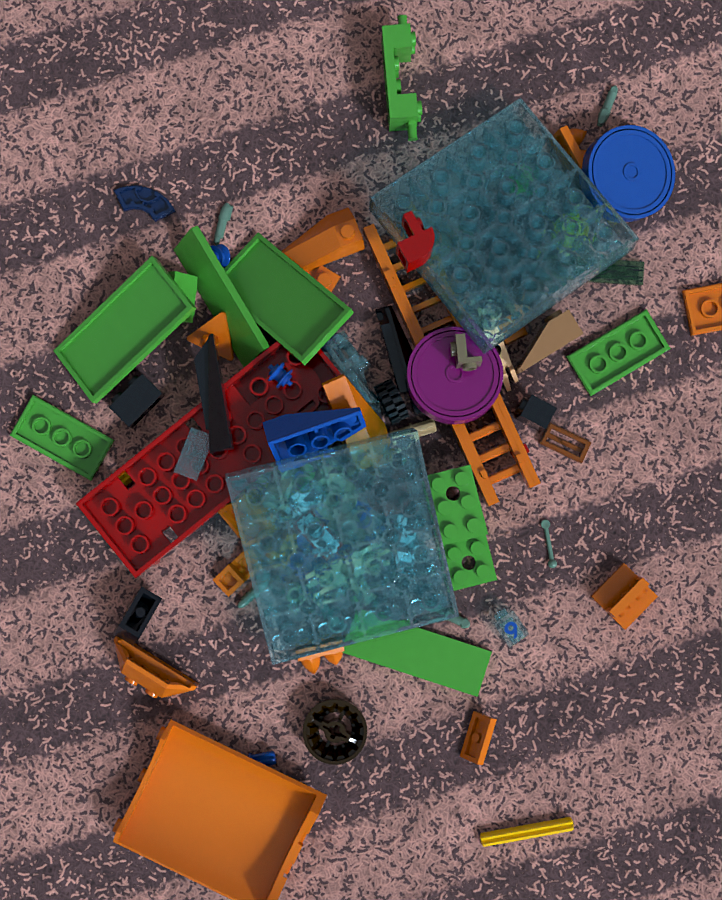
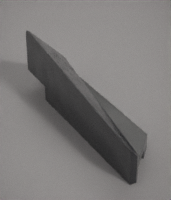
[375,305,423,415]
[194,334,234,453]

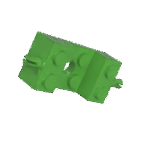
[381,15,422,141]

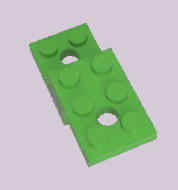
[424,465,497,591]

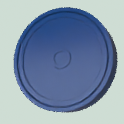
[581,125,675,222]

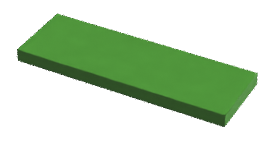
[173,226,270,367]
[343,607,492,697]

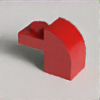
[396,210,435,273]

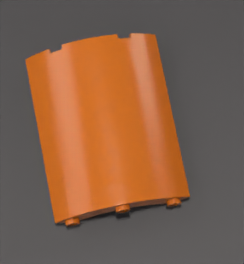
[112,720,327,900]

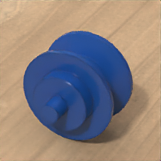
[210,244,230,267]
[268,362,293,388]

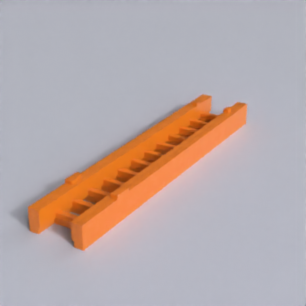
[363,206,541,507]

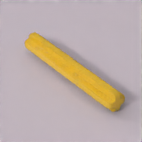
[480,817,574,847]

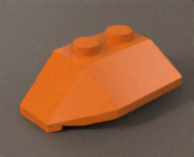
[114,636,199,698]

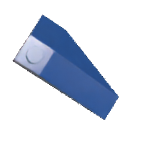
[262,407,366,473]

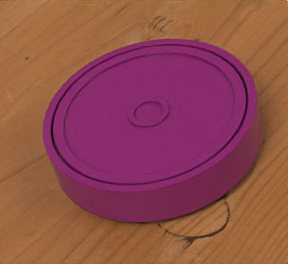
[406,327,503,424]

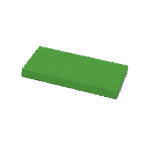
[566,309,671,396]
[10,395,115,481]

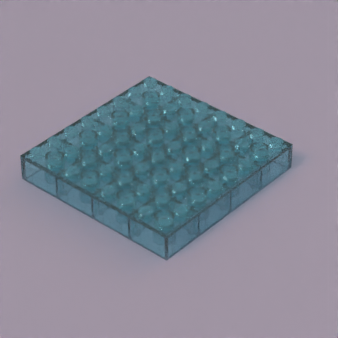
[369,98,639,354]
[225,428,459,665]

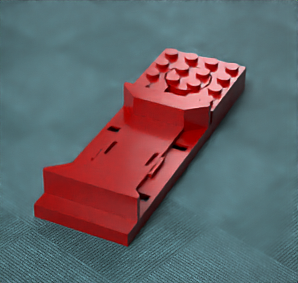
[76,341,341,578]

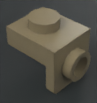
[450,333,482,371]

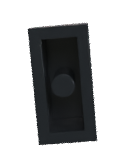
[109,374,165,428]
[515,395,557,432]
[112,587,162,645]

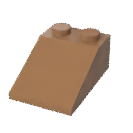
[515,309,584,375]

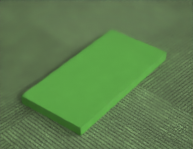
[224,233,354,365]
[53,256,197,404]

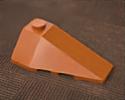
[282,207,365,271]
[321,374,391,473]

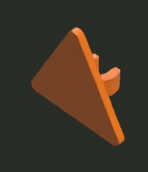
[187,311,234,361]

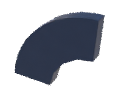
[114,185,176,222]

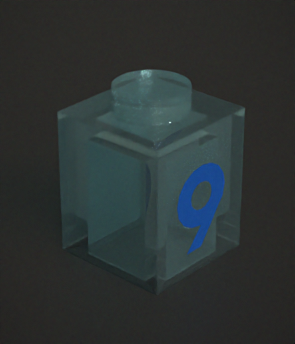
[492,609,529,647]

